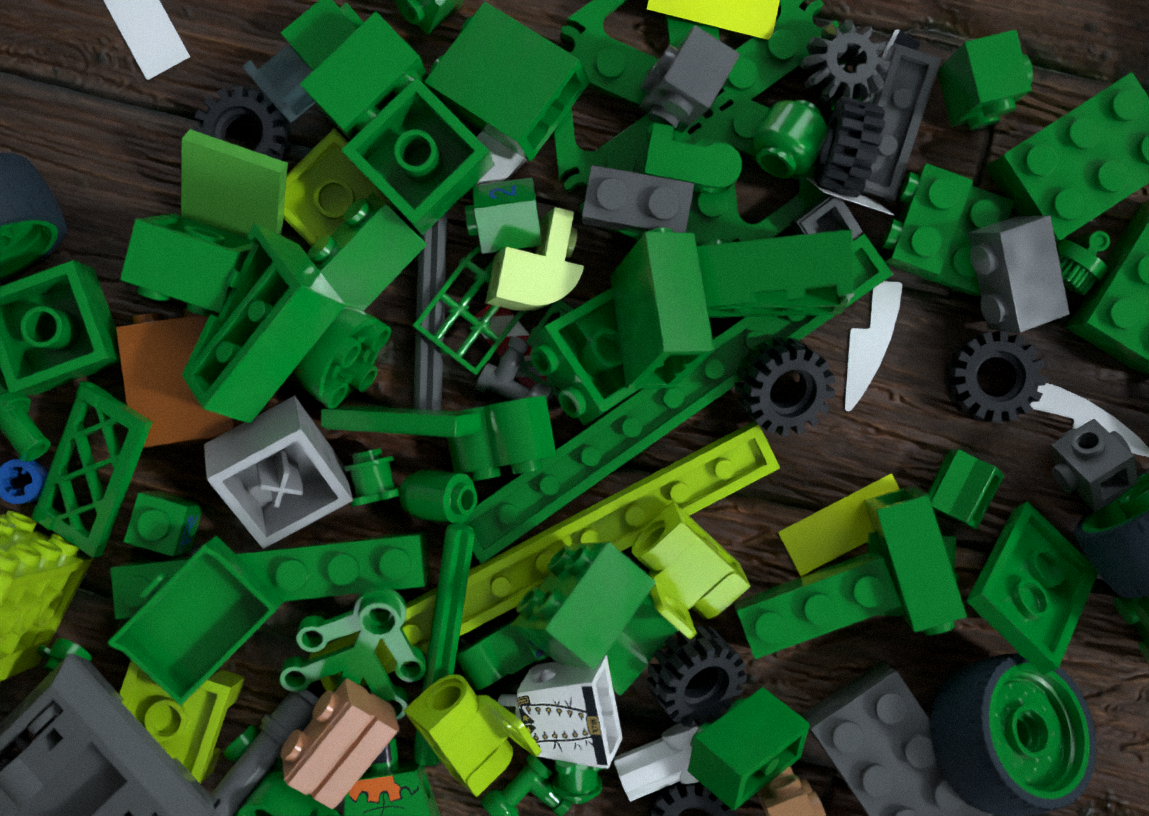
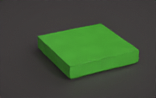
[181,129,288,238]

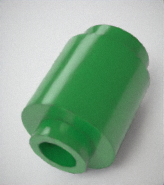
[400,469,477,524]

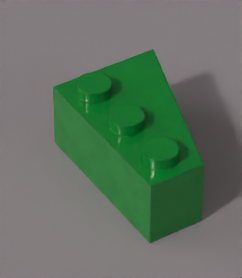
[181,223,346,423]
[696,230,855,318]

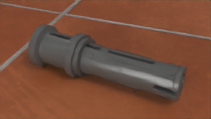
[210,689,319,816]

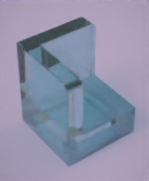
[242,46,314,123]

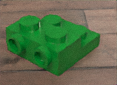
[881,163,1015,296]
[528,288,641,426]

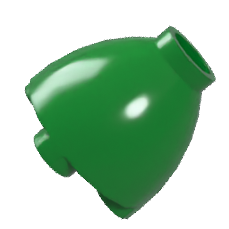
[293,307,391,409]

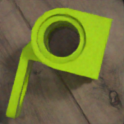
[632,501,751,639]
[403,674,542,797]

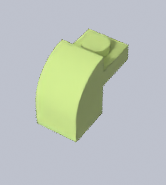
[485,207,584,311]

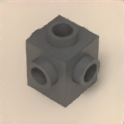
[1051,419,1138,512]

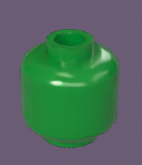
[752,100,829,179]

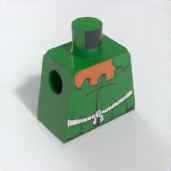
[344,736,440,816]

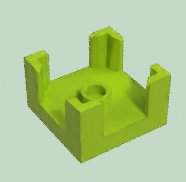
[120,660,245,784]

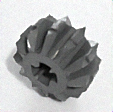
[801,19,891,104]

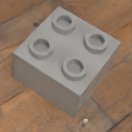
[204,396,353,549]

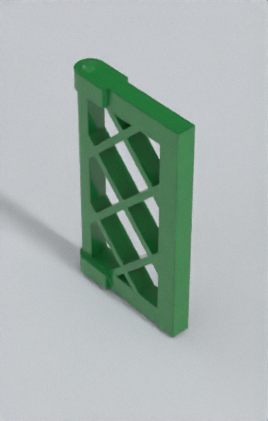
[31,381,153,558]

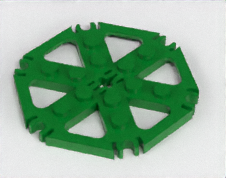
[554,0,848,246]

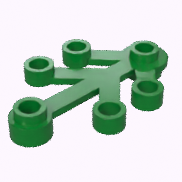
[279,587,427,720]

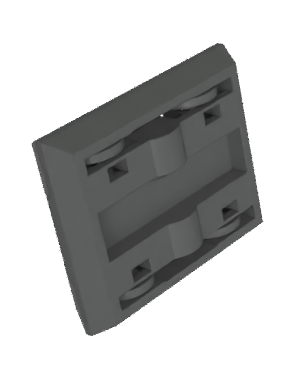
[0,653,215,816]

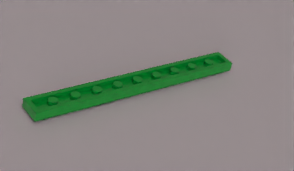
[460,234,893,564]

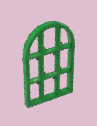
[411,245,527,376]

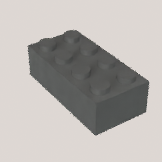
[801,661,994,816]

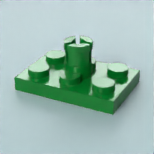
[967,501,1098,676]

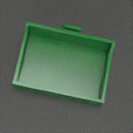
[107,536,284,706]

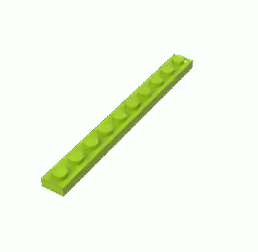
[309,421,780,691]

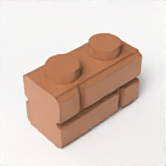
[281,679,399,809]

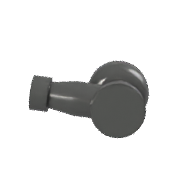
[475,336,554,405]

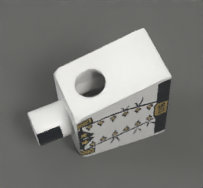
[498,655,623,768]

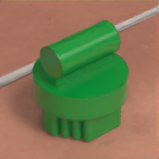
[1056,231,1110,296]

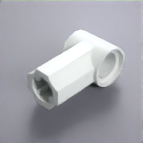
[613,721,701,801]

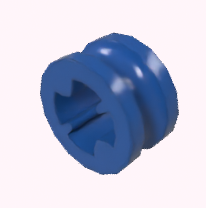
[0,459,48,504]

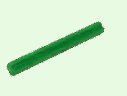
[413,524,475,766]

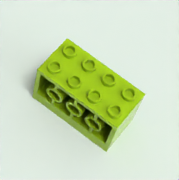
[0,511,93,681]

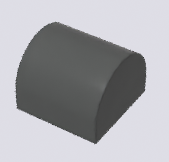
[790,194,863,240]

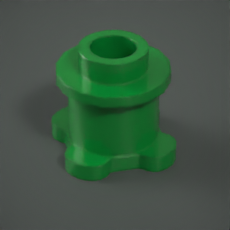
[344,448,401,507]
[553,760,603,804]

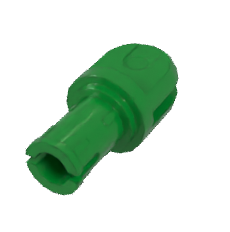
[0,368,51,462]

